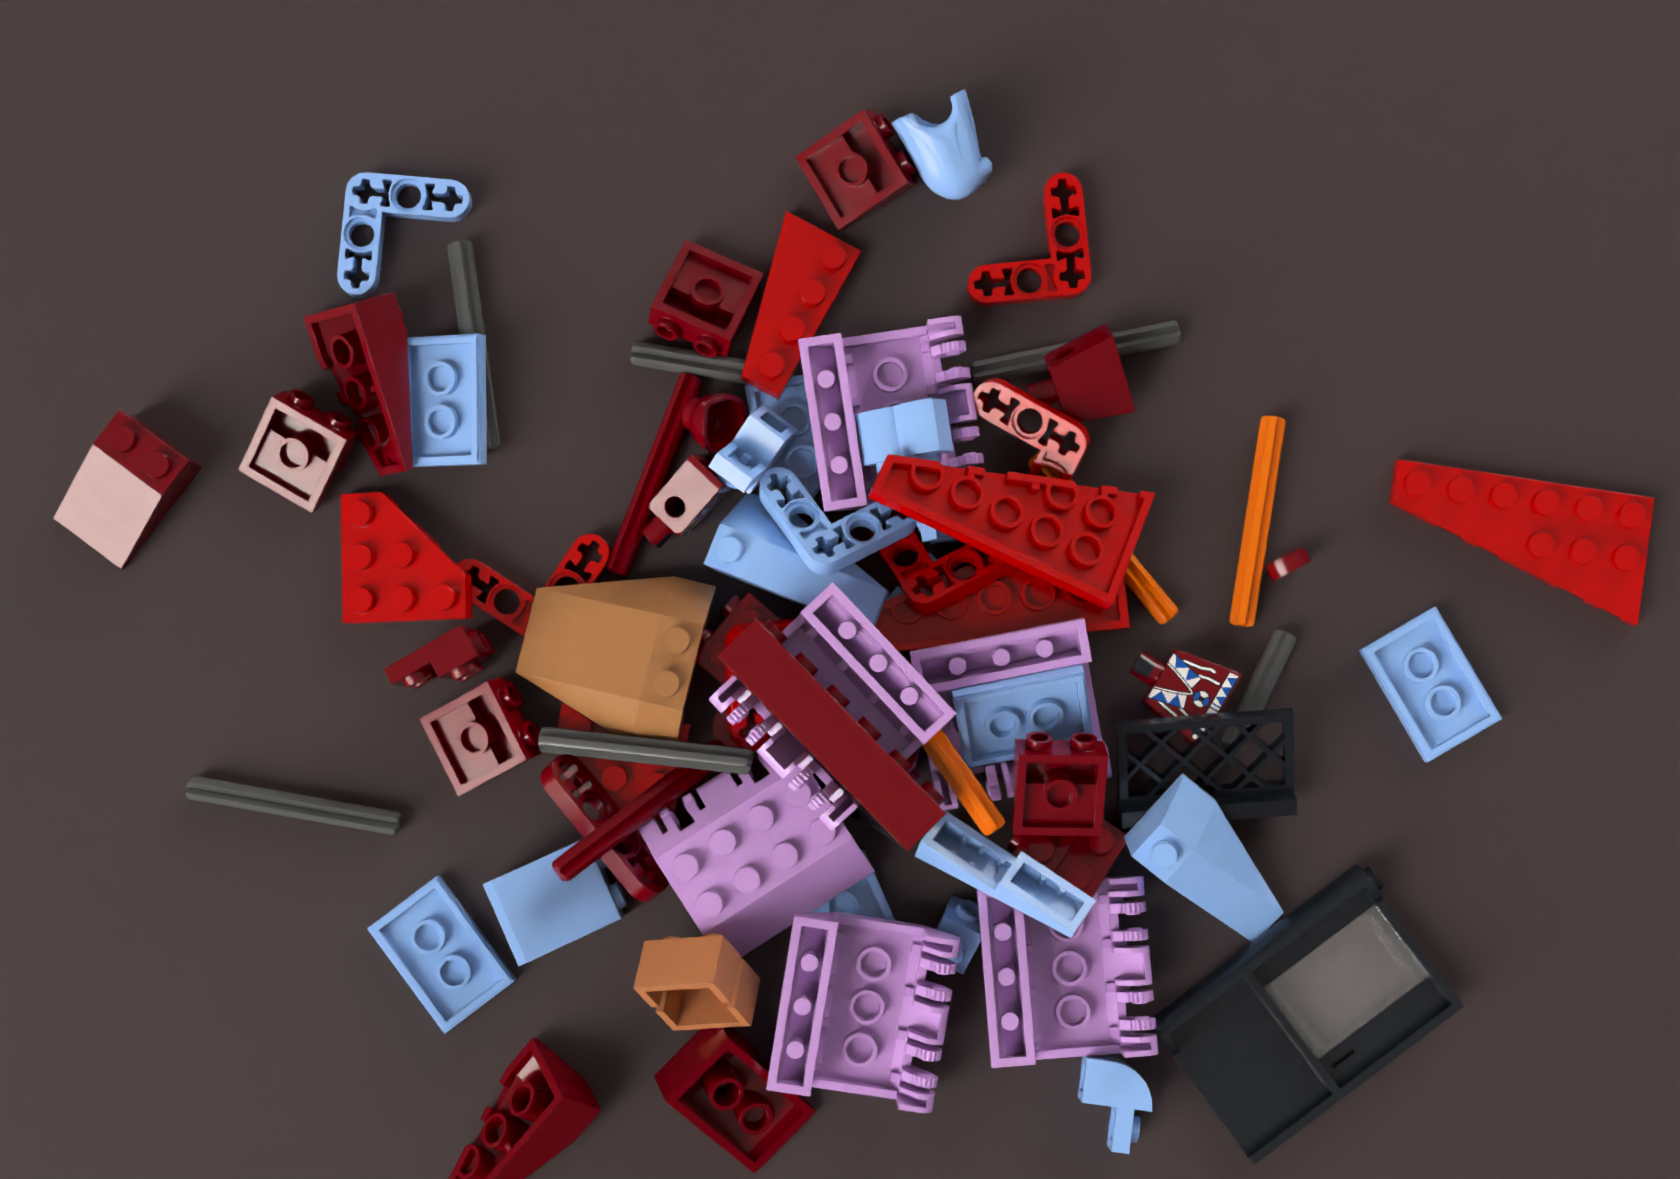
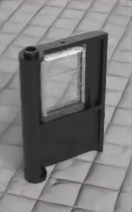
[1152,864,1464,1165]

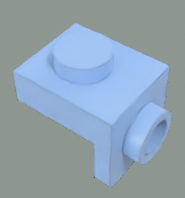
[936,895,981,974]

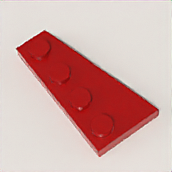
[741,211,861,400]

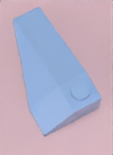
[703,493,889,626]
[1124,773,1284,942]

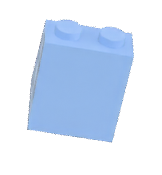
[483,841,628,966]

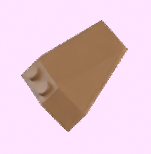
[516,576,716,741]

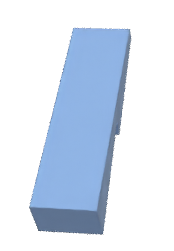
[915,810,1096,938]

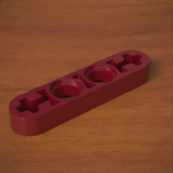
[540,755,669,902]

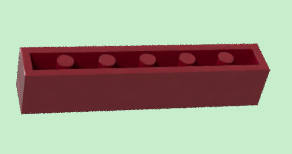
[717,618,946,852]

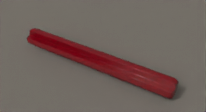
[607,372,702,576]
[552,740,724,881]

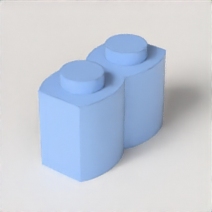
[855,398,954,474]

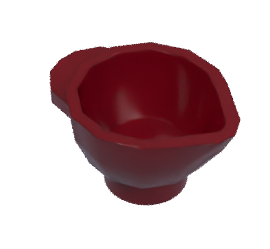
[682,393,747,454]

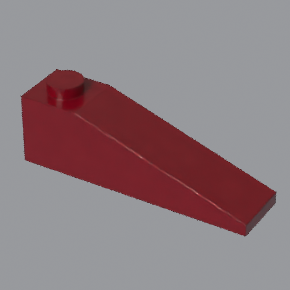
[303,292,413,476]
[448,1038,601,1179]

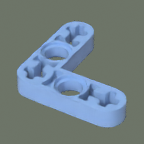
[337,172,472,299]
[759,467,917,575]

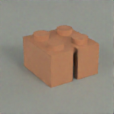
[633,933,761,1031]

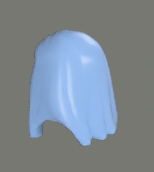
[892,89,993,200]

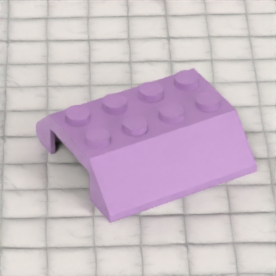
[798,316,986,512]
[708,582,957,831]
[909,617,1112,811]
[638,749,875,957]
[977,876,1158,1068]
[766,912,961,1113]

